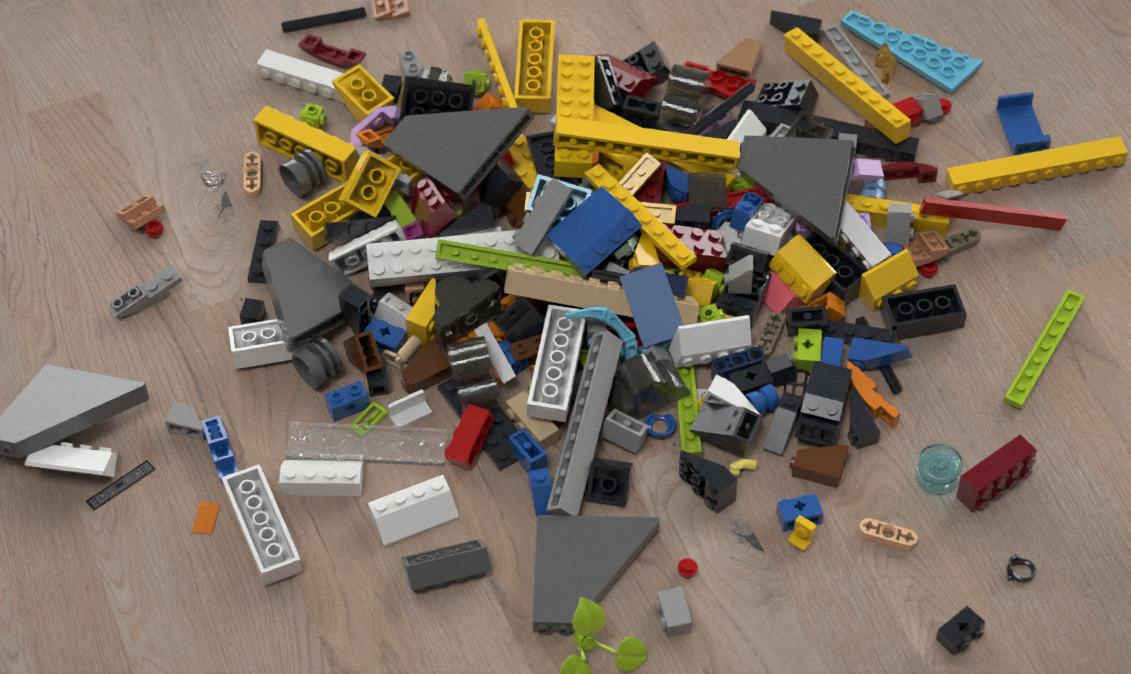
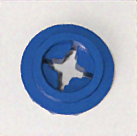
[710,209,733,231]

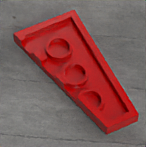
[677,61,756,105]

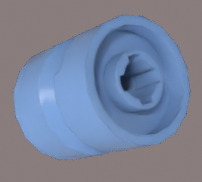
[861,179,886,199]

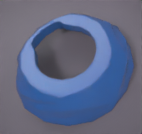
[644,412,676,438]

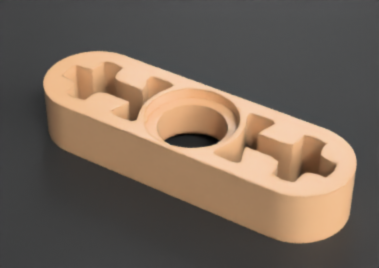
[244,151,261,198]
[859,518,918,551]

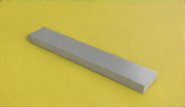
[821,24,890,99]

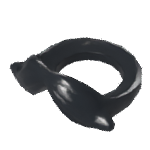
[1007,554,1036,583]

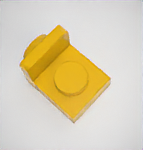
[788,515,817,551]

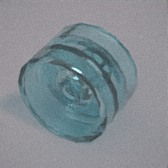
[916,443,963,495]

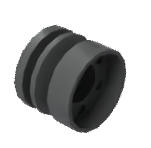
[279,148,327,197]
[292,337,343,389]

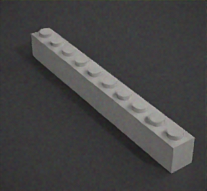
[546,330,623,516]

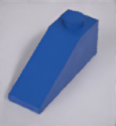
[847,337,913,370]

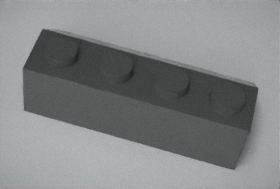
[401,538,491,591]

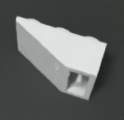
[742,203,797,256]

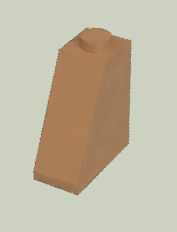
[716,38,763,80]

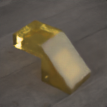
[875,43,896,85]

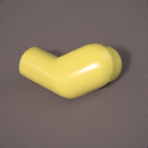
[729,459,757,476]

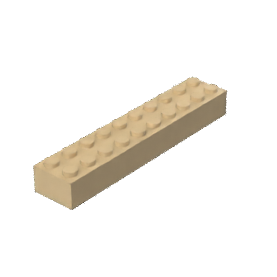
[504,263,700,325]

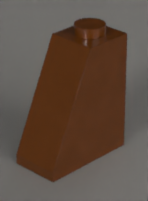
[343,330,384,373]
[400,339,453,394]
[789,445,849,488]

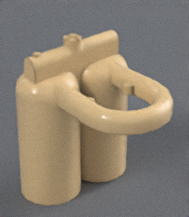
[382,335,422,375]

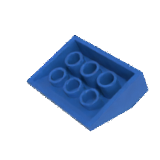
[545,186,642,278]

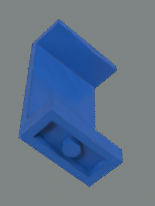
[996,92,1051,156]

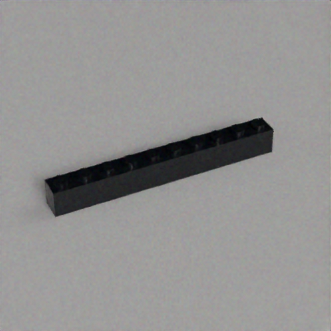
[738,100,920,163]

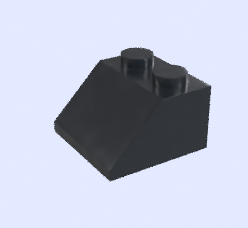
[586,457,633,507]

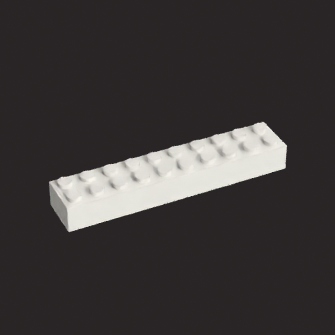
[366,227,559,287]

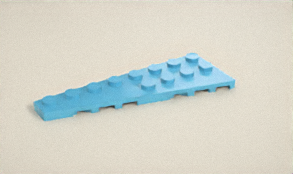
[840,10,984,94]

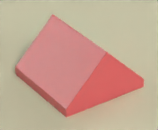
[763,271,805,315]

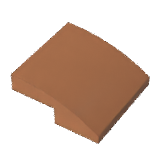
[371,0,411,21]
[116,194,166,229]
[900,230,950,267]

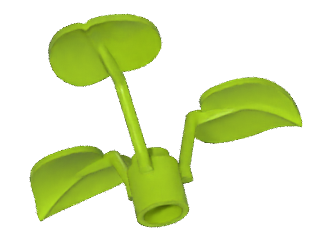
[559,598,648,674]

